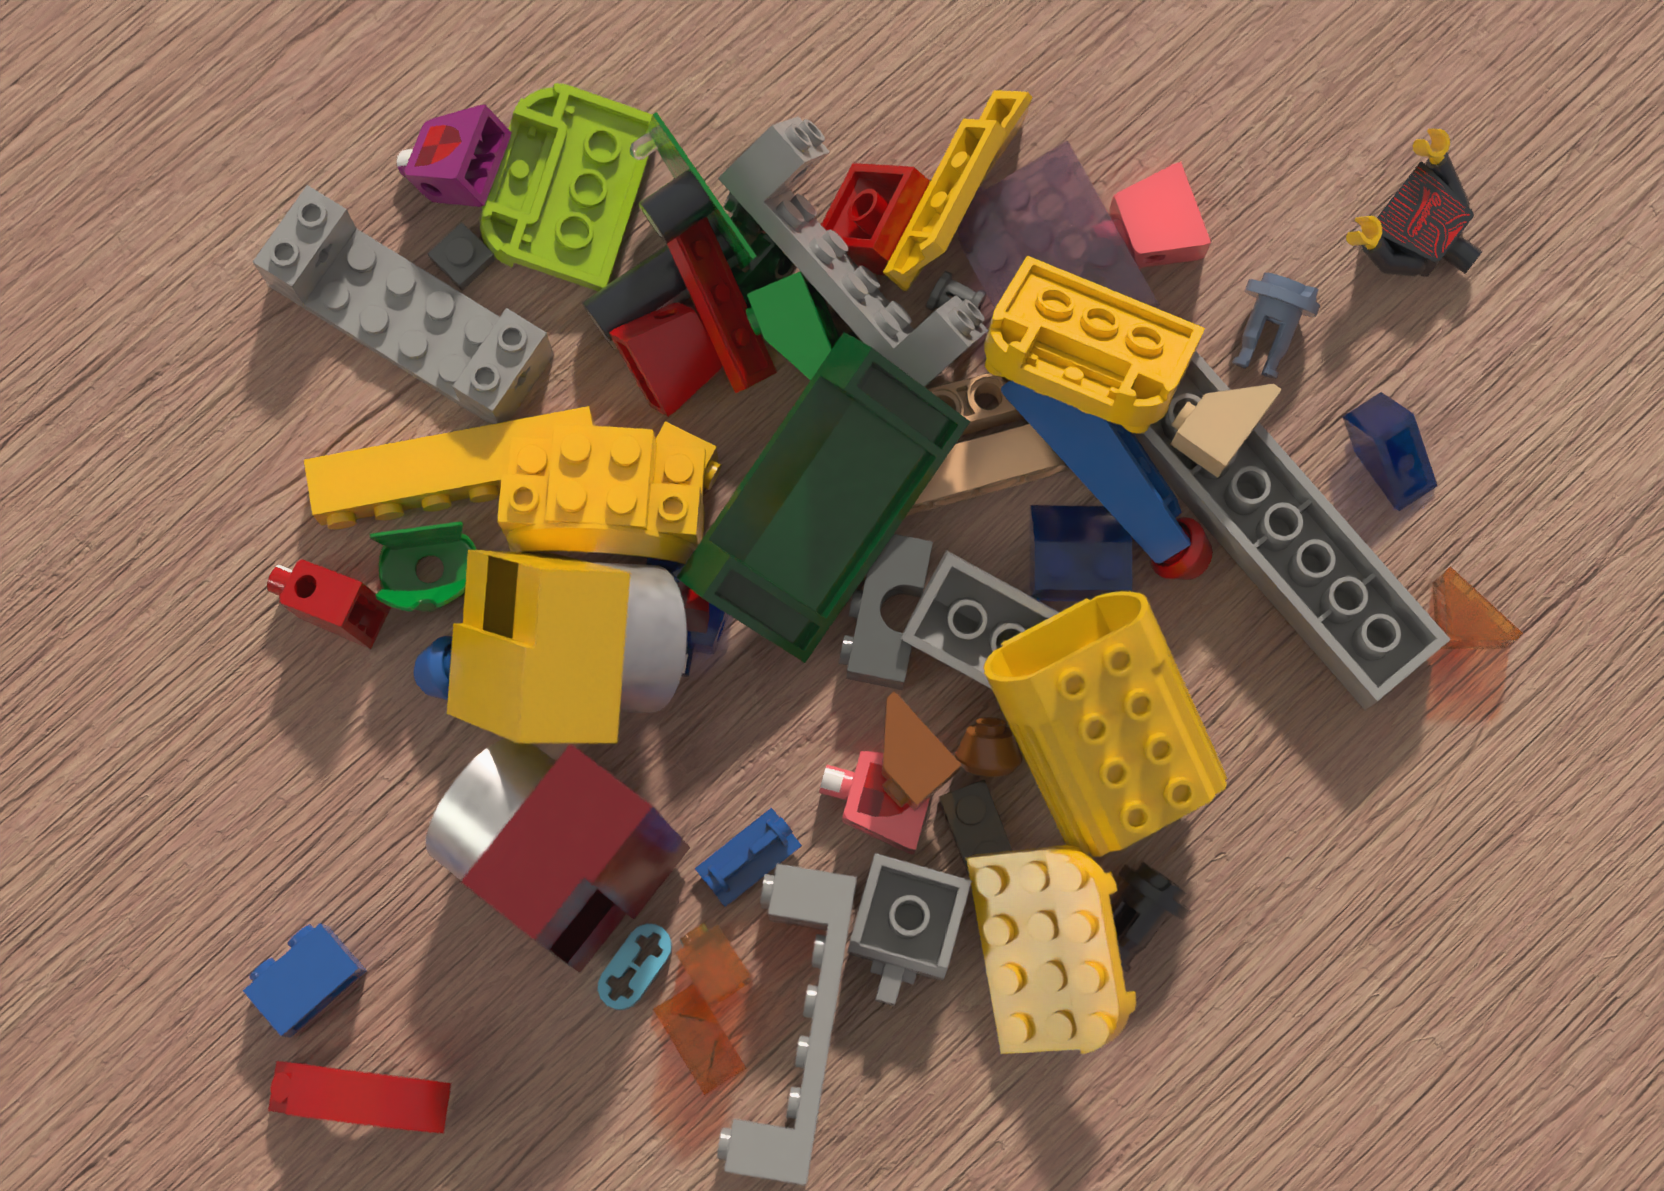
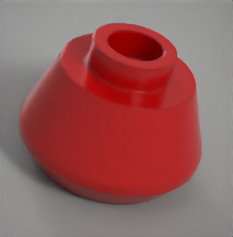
[1150,517,1213,580]

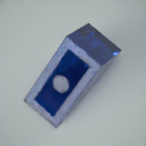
[1342,392,1438,511]

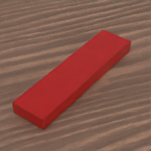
[667,217,777,393]

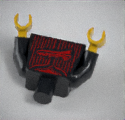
[1346,128,1483,277]

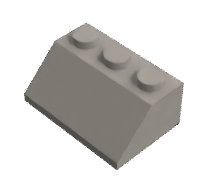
[901,550,1060,689]

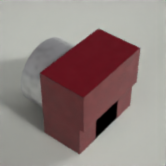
[426,738,691,973]

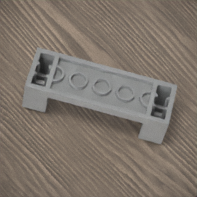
[718,116,988,387]
[253,185,554,424]
[717,864,857,1185]

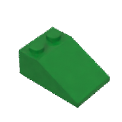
[746,272,840,380]

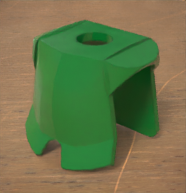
[369,521,477,612]

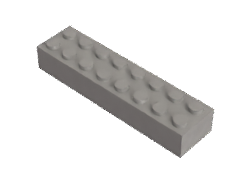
[1134,351,1451,710]

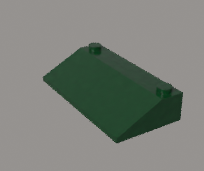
[676,332,970,663]

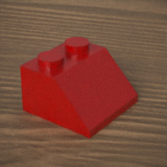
[821,163,930,276]

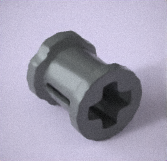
[926,271,988,311]

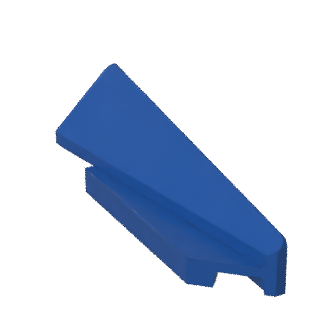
[1001,380,1191,563]

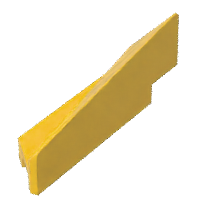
[883,90,1033,291]

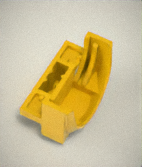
[497,423,706,566]

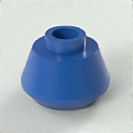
[413,636,452,700]

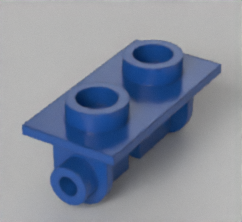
[695,807,802,907]

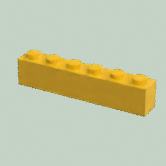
[304,406,594,529]

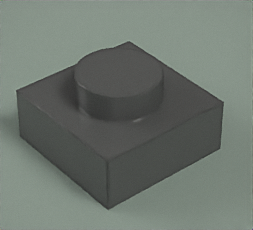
[427,222,496,291]

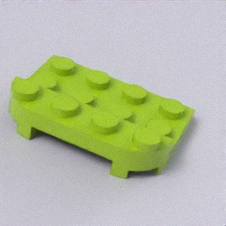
[480,83,653,291]

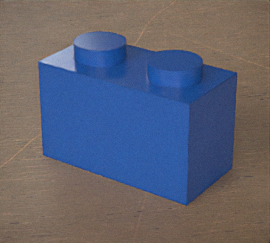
[243,923,367,1038]

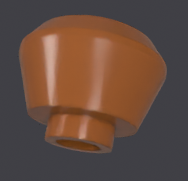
[955,717,1022,776]

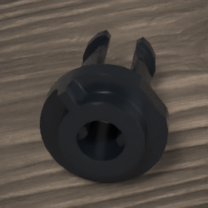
[1111,861,1191,973]

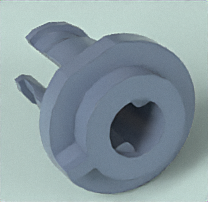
[1232,272,1321,379]

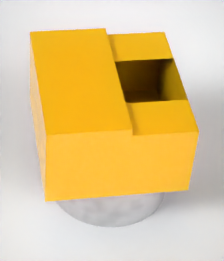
[447,550,687,743]

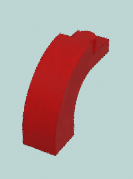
[268,1060,452,1134]

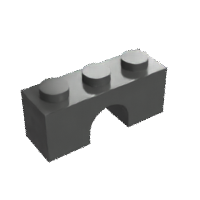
[839,534,933,690]

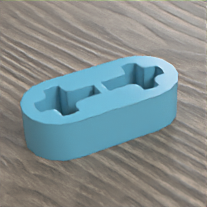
[598,924,672,1010]

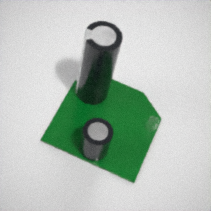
[582,112,757,350]

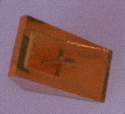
[1433,566,1523,649]

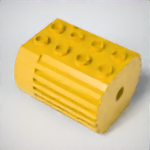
[983,591,1228,857]

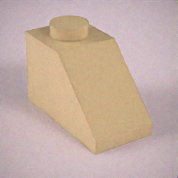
[1171,384,1282,478]

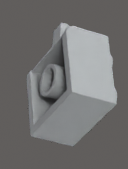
[847,853,971,1006]

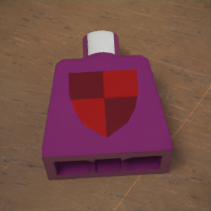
[397,104,512,207]

